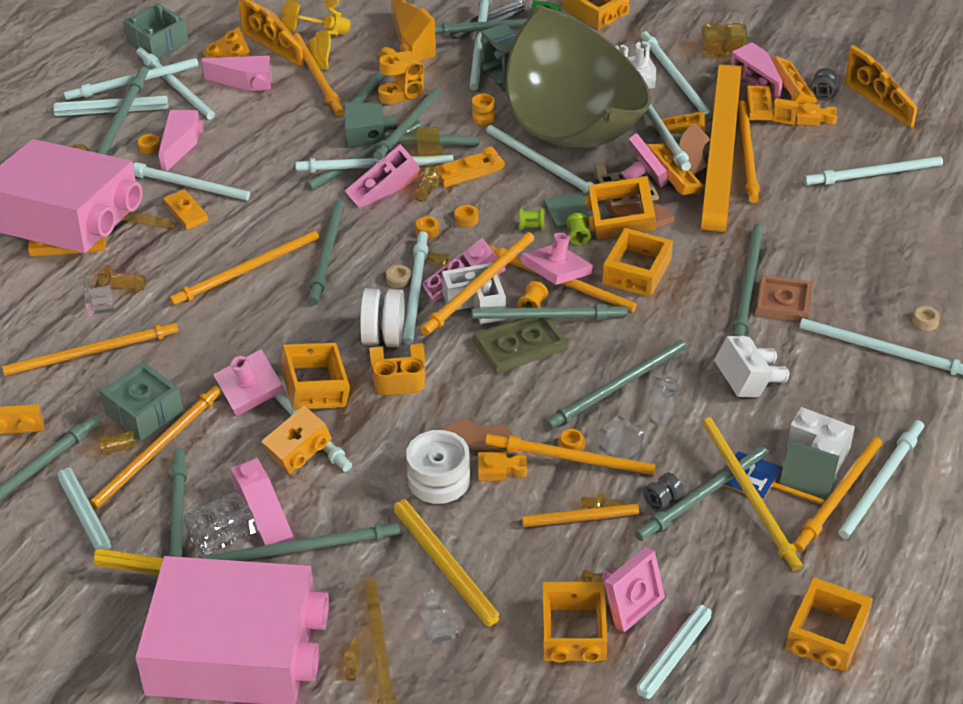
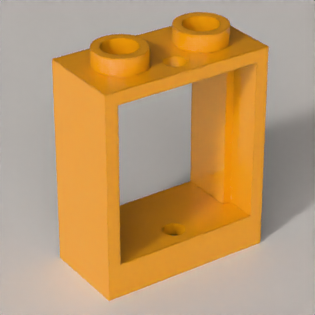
[562,0,629,30]
[585,176,656,240]
[602,228,673,297]
[280,343,350,410]
[785,577,873,672]
[542,582,608,662]

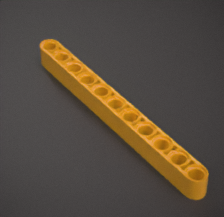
[701,64,742,233]

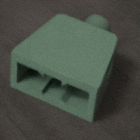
[345,102,398,148]

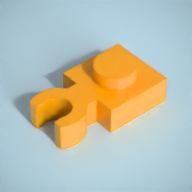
[796,103,837,126]
[478,452,527,481]

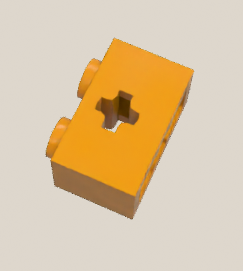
[261,405,332,475]

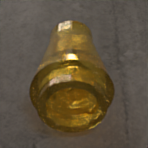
[413,166,441,202]

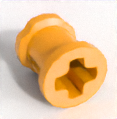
[517,281,548,308]

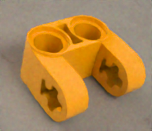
[378,51,424,105]
[369,343,426,396]

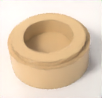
[386,265,411,289]
[912,306,940,331]

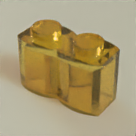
[701,23,748,57]

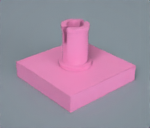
[620,133,668,189]
[520,233,593,285]
[213,349,285,417]
[601,547,665,632]

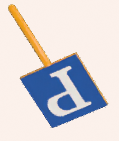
[723,451,825,505]

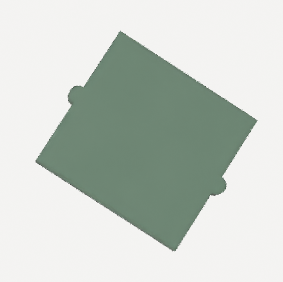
[544,192,593,229]
[779,441,840,499]

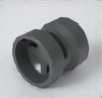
[811,68,837,100]
[643,472,684,512]

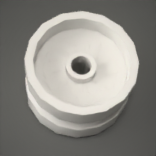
[360,288,405,348]
[406,430,470,504]

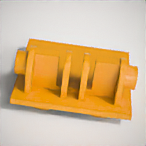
[202,27,250,58]

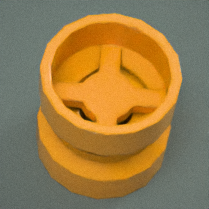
[471,93,495,126]

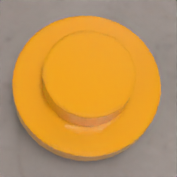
[557,429,586,451]

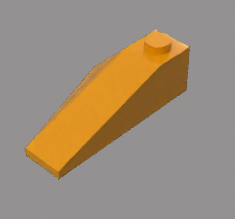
[238,0,304,67]
[391,0,436,62]
[844,45,918,128]

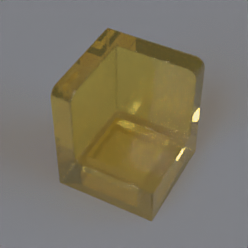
[415,127,443,156]

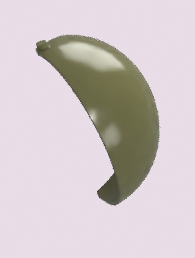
[506,5,651,149]

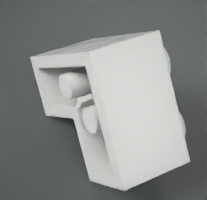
[442,263,506,324]
[787,407,855,475]

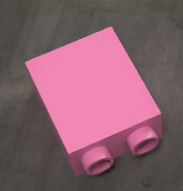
[0,139,142,253]
[135,556,329,704]

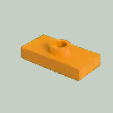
[746,86,773,120]
[658,112,706,136]
[163,189,209,230]

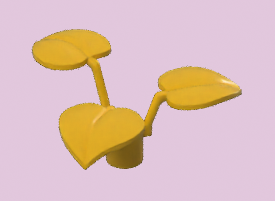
[279,0,350,70]

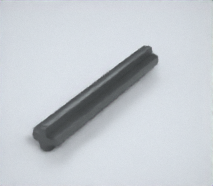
[450,0,525,38]

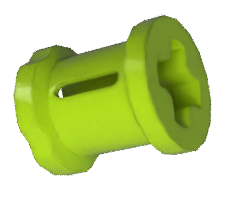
[519,208,544,230]
[566,213,591,246]

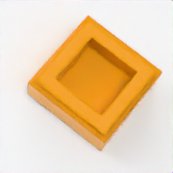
[772,98,799,125]

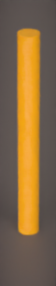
[522,503,639,528]

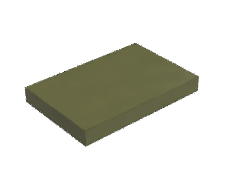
[473,318,568,375]

